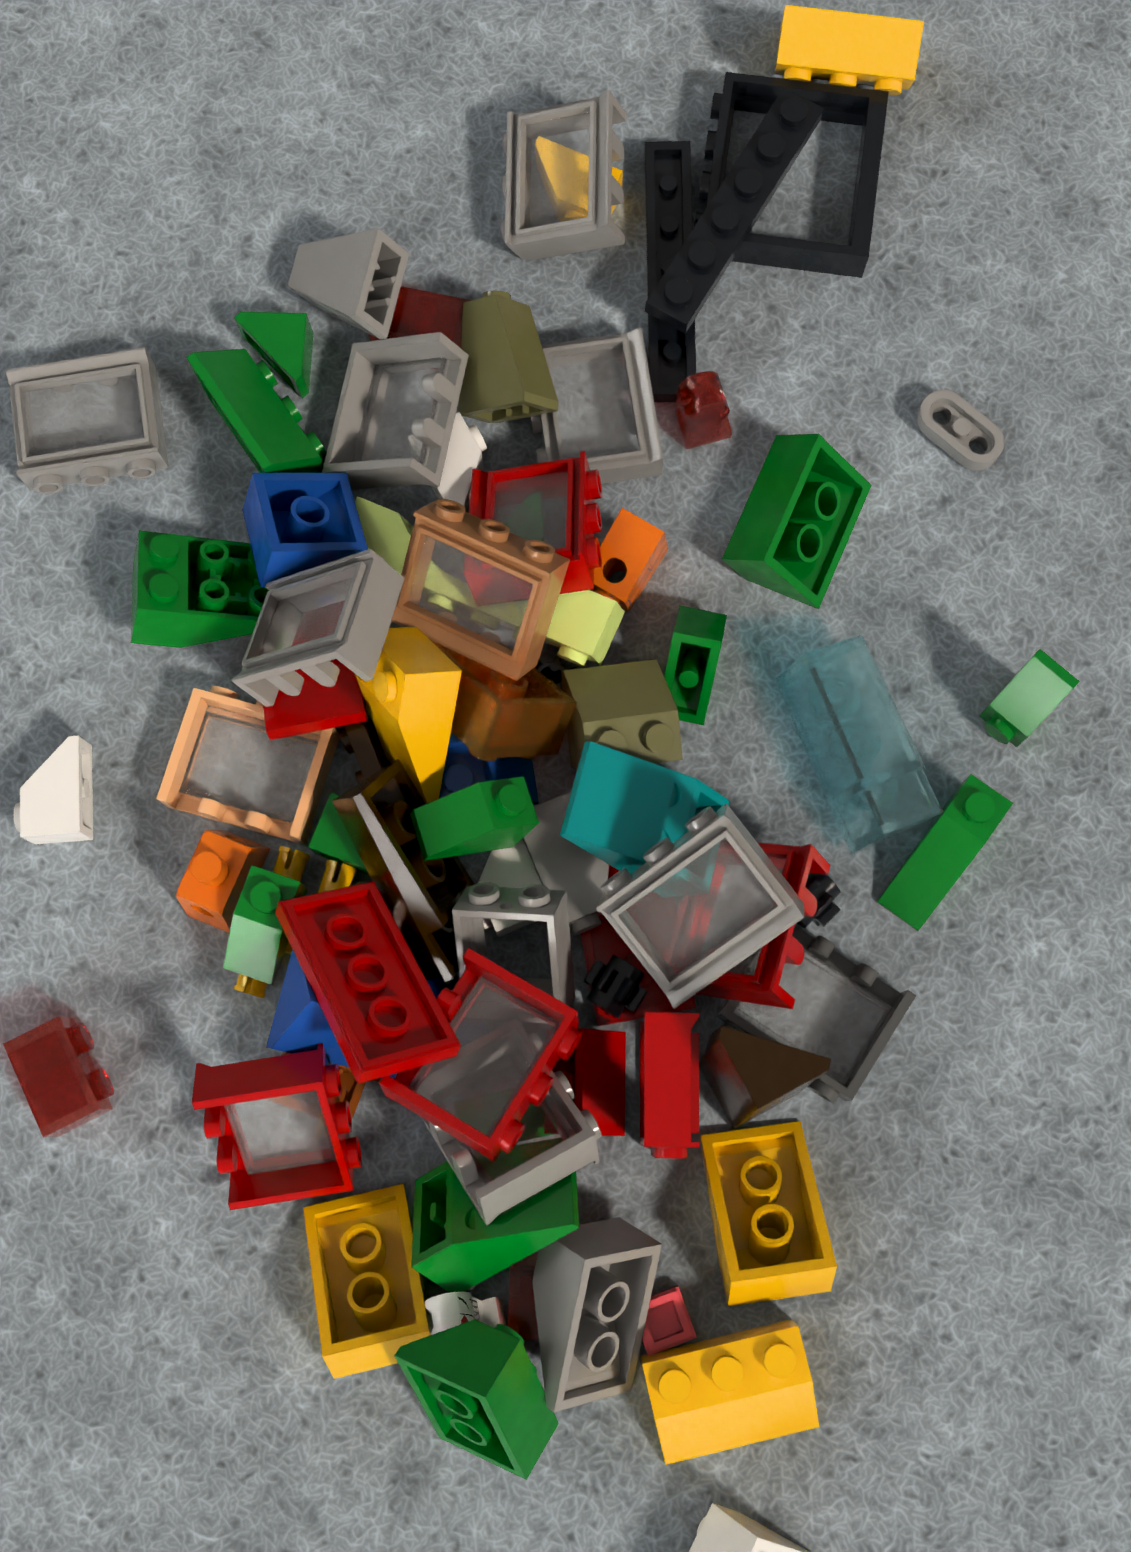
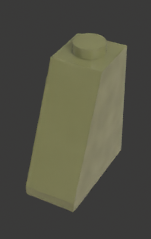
[458,290,559,423]

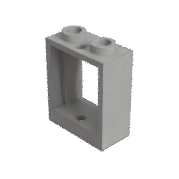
[452,882,575,1024]

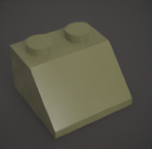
[561,659,683,769]

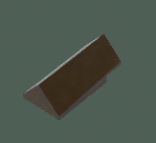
[332,759,475,982]
[699,1026,831,1129]

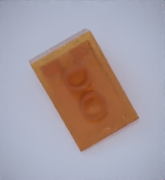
[431,631,577,761]

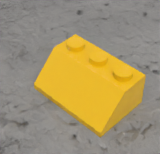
[774,5,924,95]
[640,1319,819,1465]

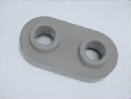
[917,390,1004,470]

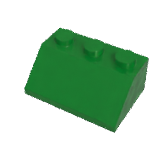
[186,349,327,473]
[722,434,872,609]
[394,1319,559,1480]

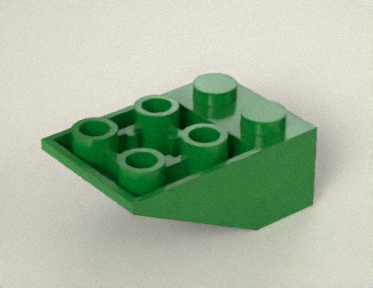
[131,530,269,648]
[411,1138,579,1292]

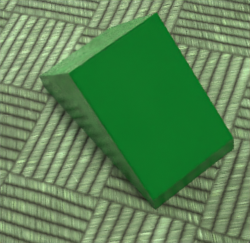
[234,312,314,399]

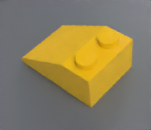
[355,627,462,804]
[700,1121,837,1307]
[303,1184,433,1379]

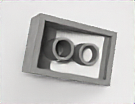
[532,1217,662,1413]

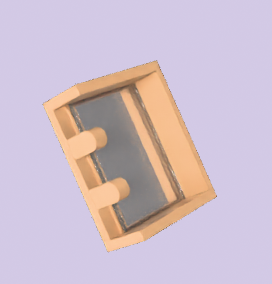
[156,686,340,845]

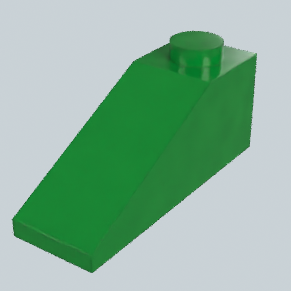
[877,774,1013,931]

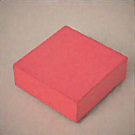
[642,1285,697,1356]

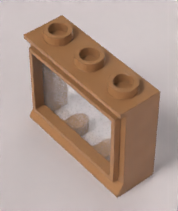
[391,499,570,681]

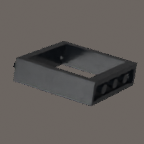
[694,72,889,278]

